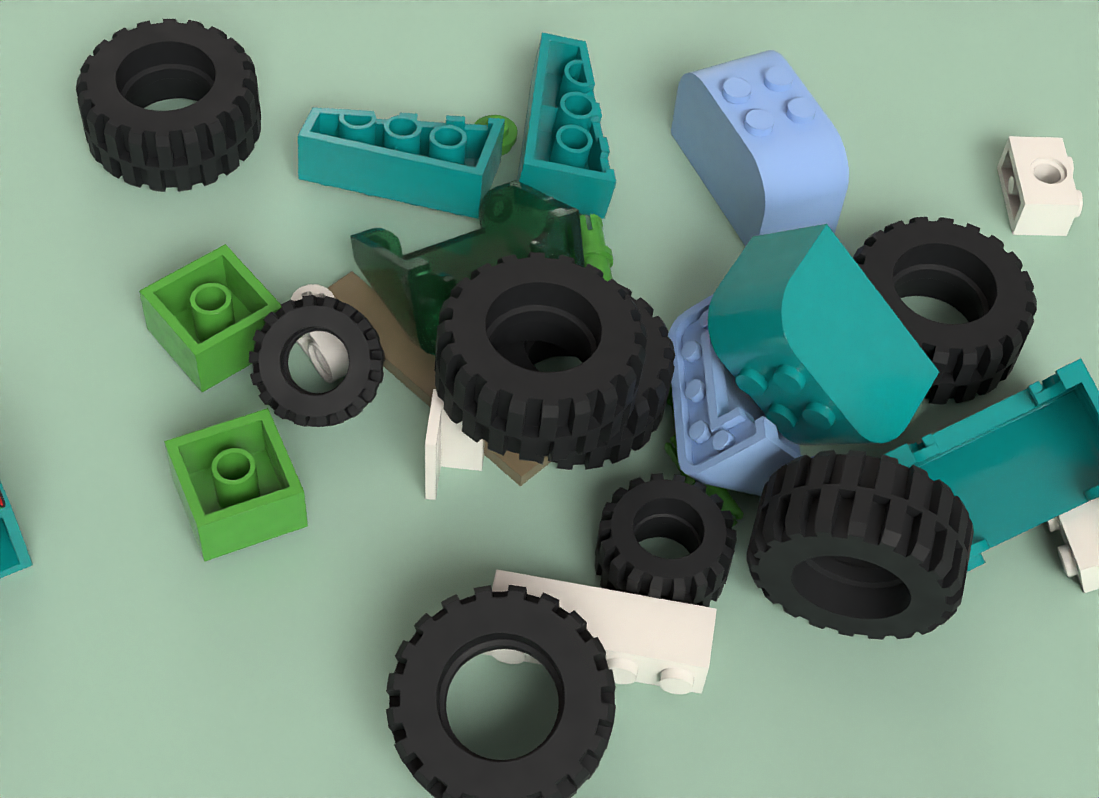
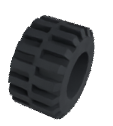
[248,295,385,427]
[595,473,737,607]

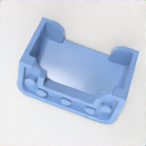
[668,294,814,496]

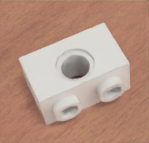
[997,136,1083,236]

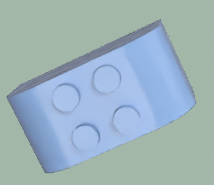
[671,50,849,247]

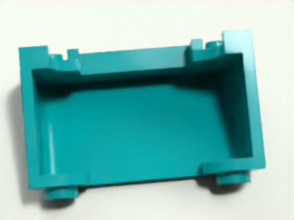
[883,358,1099,572]

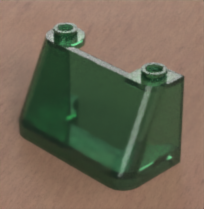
[350,180,585,355]

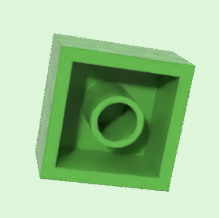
[139,244,282,392]
[164,408,308,562]

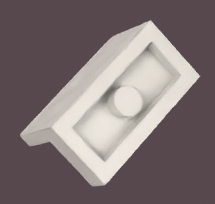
[425,389,485,500]

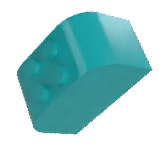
[708,224,939,445]

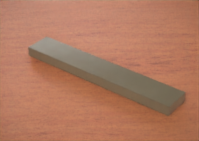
[327,271,550,487]

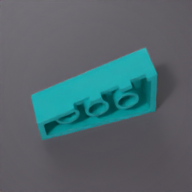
[514,32,617,219]
[298,107,505,219]

